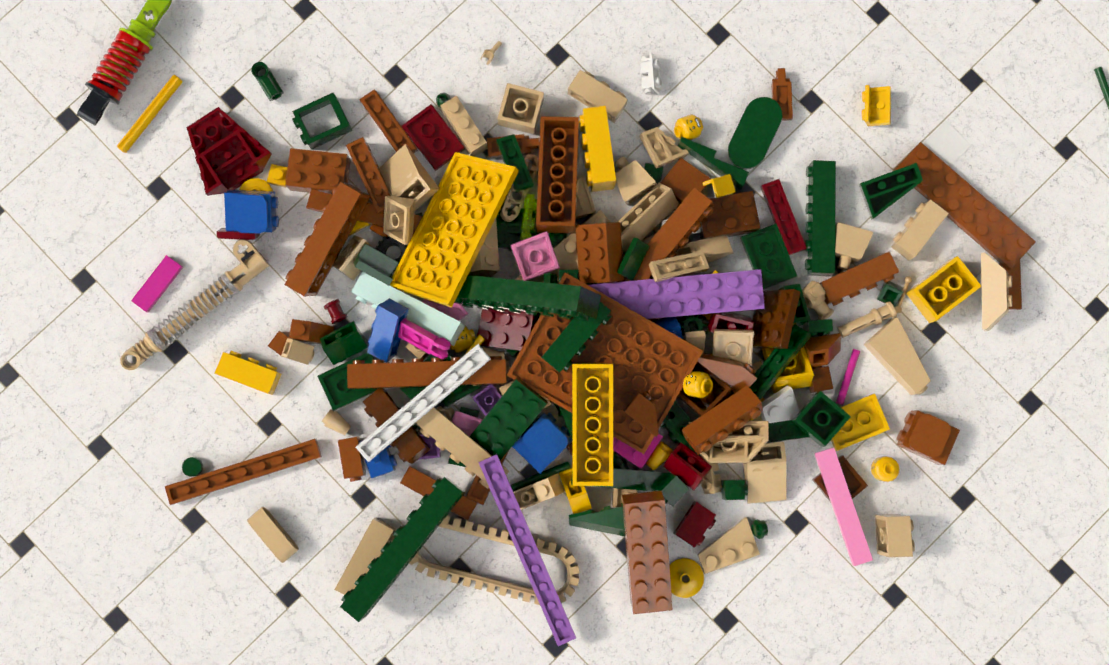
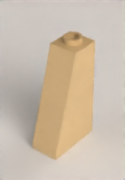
[863,317,931,395]

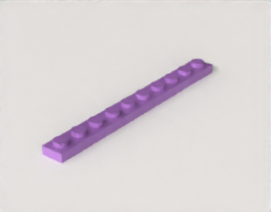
[478,454,576,646]

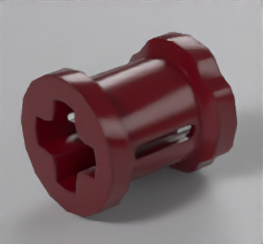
[324,299,348,324]

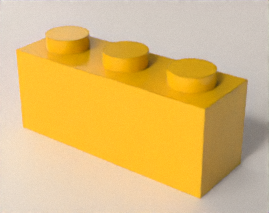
[214,351,282,395]

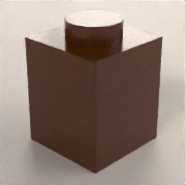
[809,366,833,393]

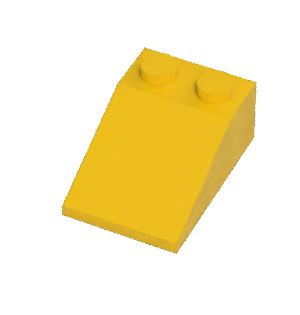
[762,346,814,393]

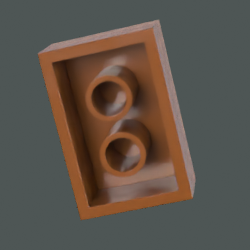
[285,148,351,194]
[575,222,624,283]

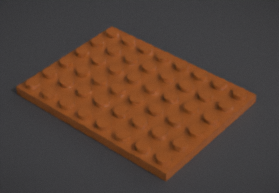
[507,272,703,454]

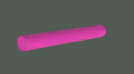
[836,349,860,406]

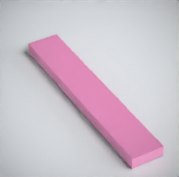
[814,447,873,566]

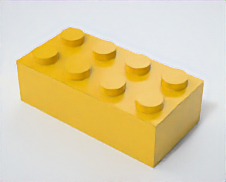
[579,106,616,192]

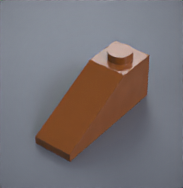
[698,353,757,392]

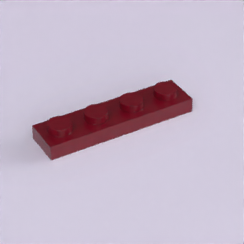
[760,179,807,256]

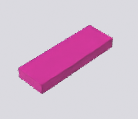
[131,255,183,313]

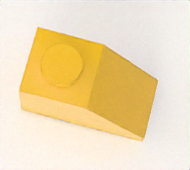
[559,468,592,514]

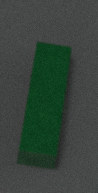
[678,137,749,190]

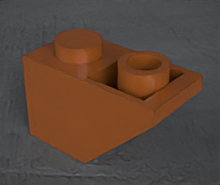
[804,333,841,367]

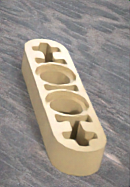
[500,154,539,222]

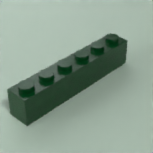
[805,160,836,276]

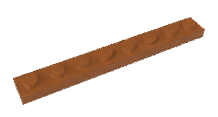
[165,439,322,505]

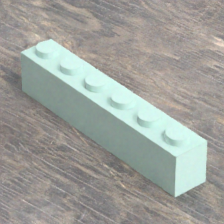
[351,272,465,346]

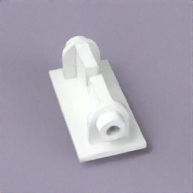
[640,53,662,94]

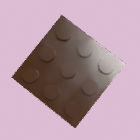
[752,289,800,349]

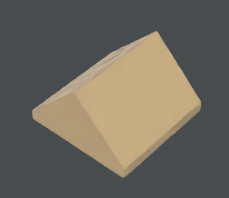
[383,196,415,245]
[333,235,372,281]

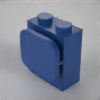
[224,190,279,234]
[512,412,572,474]

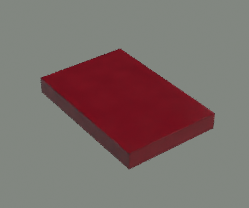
[401,104,465,171]

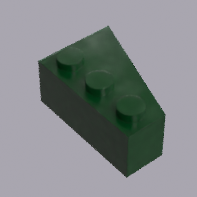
[859,163,923,220]

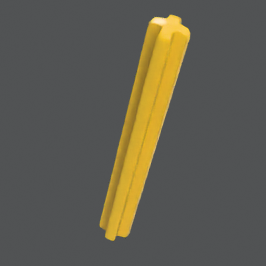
[117,75,182,153]

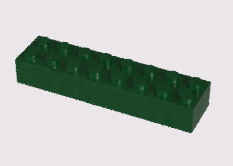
[454,275,601,321]
[340,477,466,622]

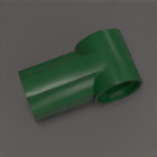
[251,62,284,101]

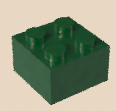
[792,391,851,447]

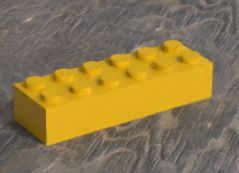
[572,363,613,486]

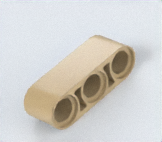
[247,507,299,563]

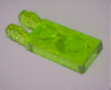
[520,194,537,241]

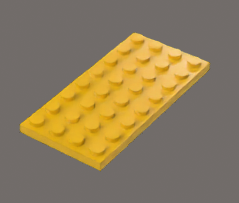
[390,152,519,307]

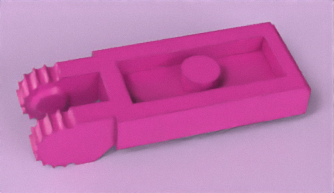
[398,318,451,359]

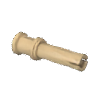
[837,302,897,338]

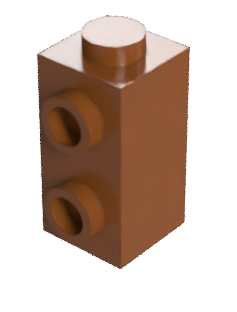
[338,437,366,482]

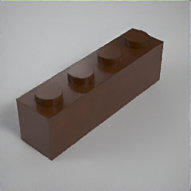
[362,388,431,464]

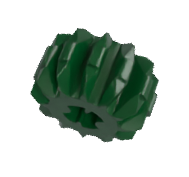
[677,314,708,340]

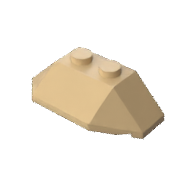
[981,253,1013,331]
[689,421,769,463]

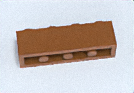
[820,251,899,306]
[682,386,763,455]

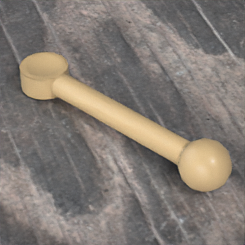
[894,276,912,314]

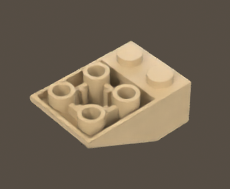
[379,144,439,211]
[743,442,786,504]

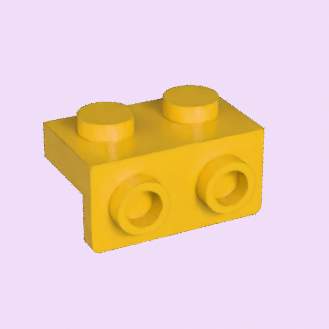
[862,85,891,126]

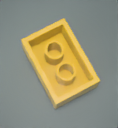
[906,256,981,323]

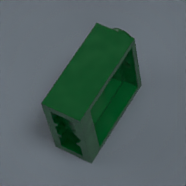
[292,92,353,149]

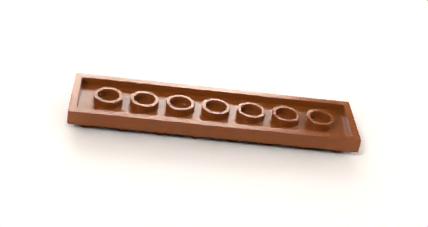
[894,142,1036,270]

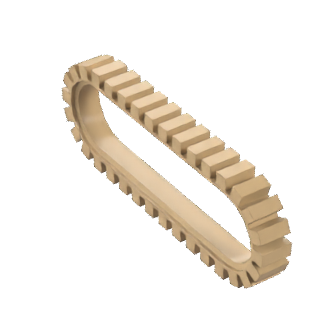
[410,515,579,605]

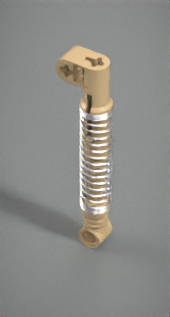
[120,239,270,370]

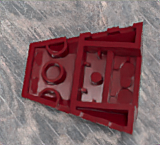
[186,107,272,196]

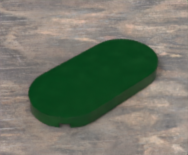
[728,97,782,170]

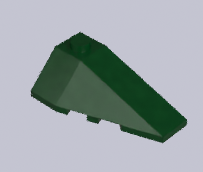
[569,503,625,537]

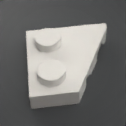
[760,385,800,423]

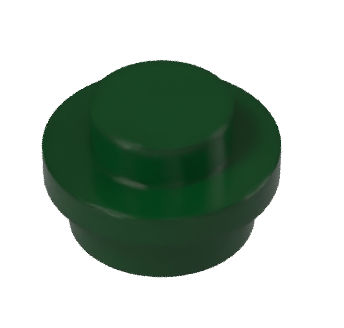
[751,519,768,539]

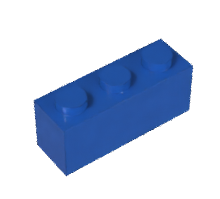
[367,298,409,363]

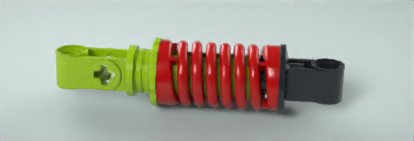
[77,0,172,126]

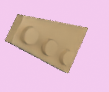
[697,517,760,574]

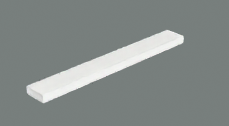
[356,344,491,462]

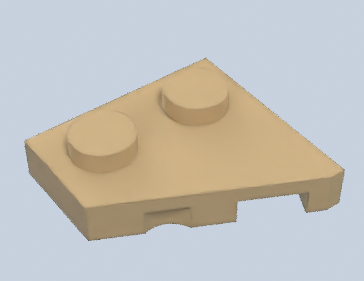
[639,127,689,169]

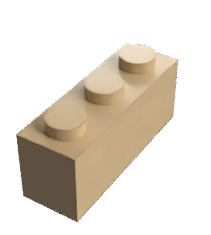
[567,70,628,123]
[440,96,488,157]
[891,199,949,260]

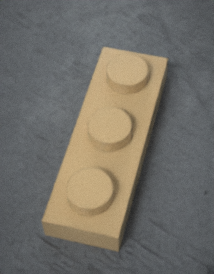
[649,251,709,282]

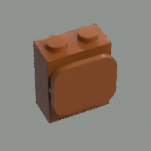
[896,410,960,465]

